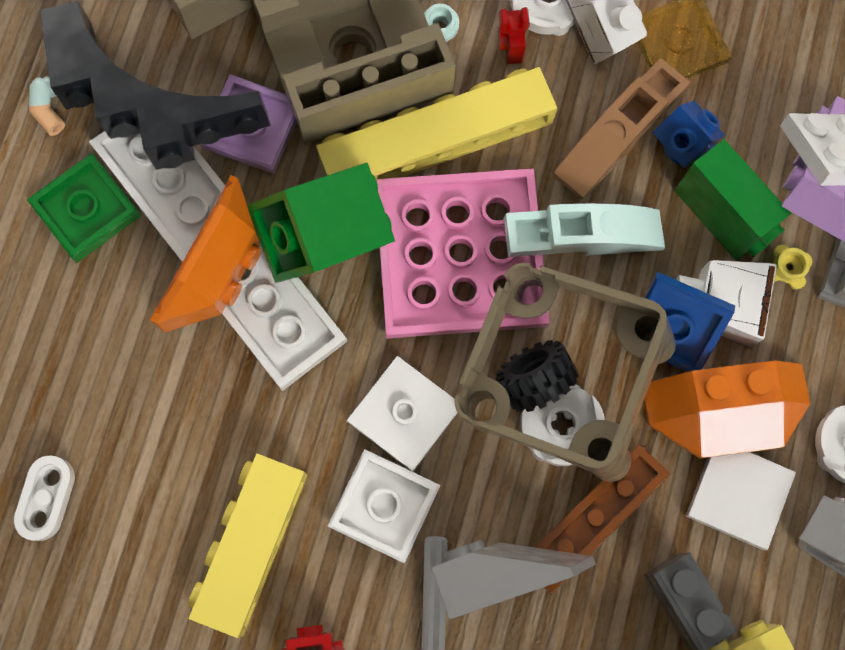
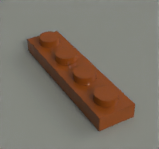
[535,444,670,595]

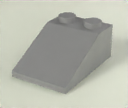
[432,539,596,619]

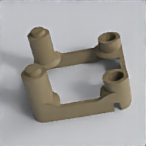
[454,263,676,482]

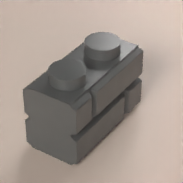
[644,552,737,650]

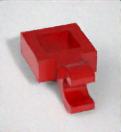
[498,7,530,64]

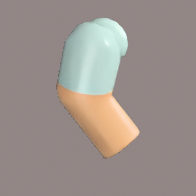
[29,76,65,136]

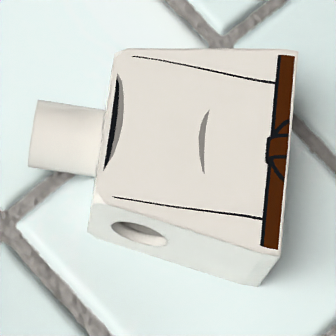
[565,0,647,64]
[676,260,777,347]

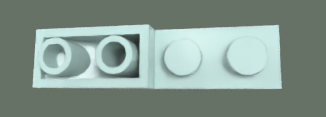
[504,203,665,257]

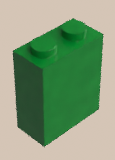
[674,139,792,261]

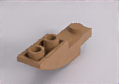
[553,58,691,201]

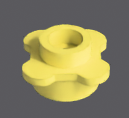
[773,245,813,290]

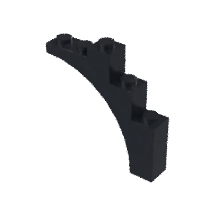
[40,1,271,170]

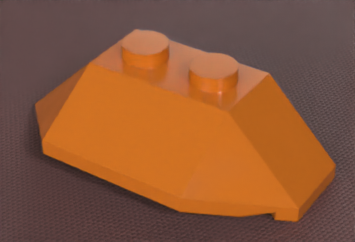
[149,175,261,333]
[644,360,811,459]

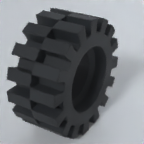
[496,340,579,412]

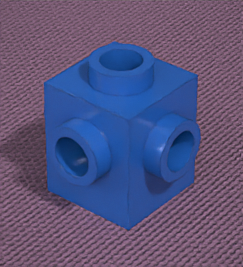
[653,100,726,168]

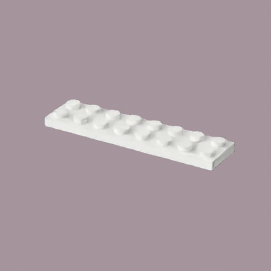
[89,131,347,391]

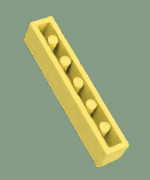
[316,67,558,179]

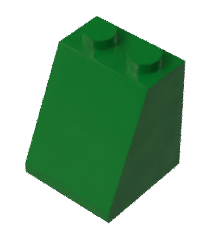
[247,162,395,283]

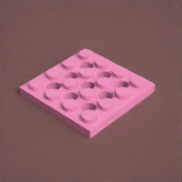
[376,168,550,339]

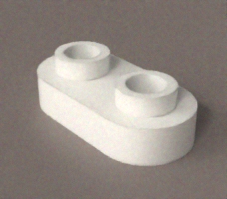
[14,456,75,541]

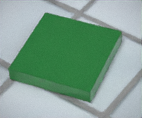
[27,153,141,263]

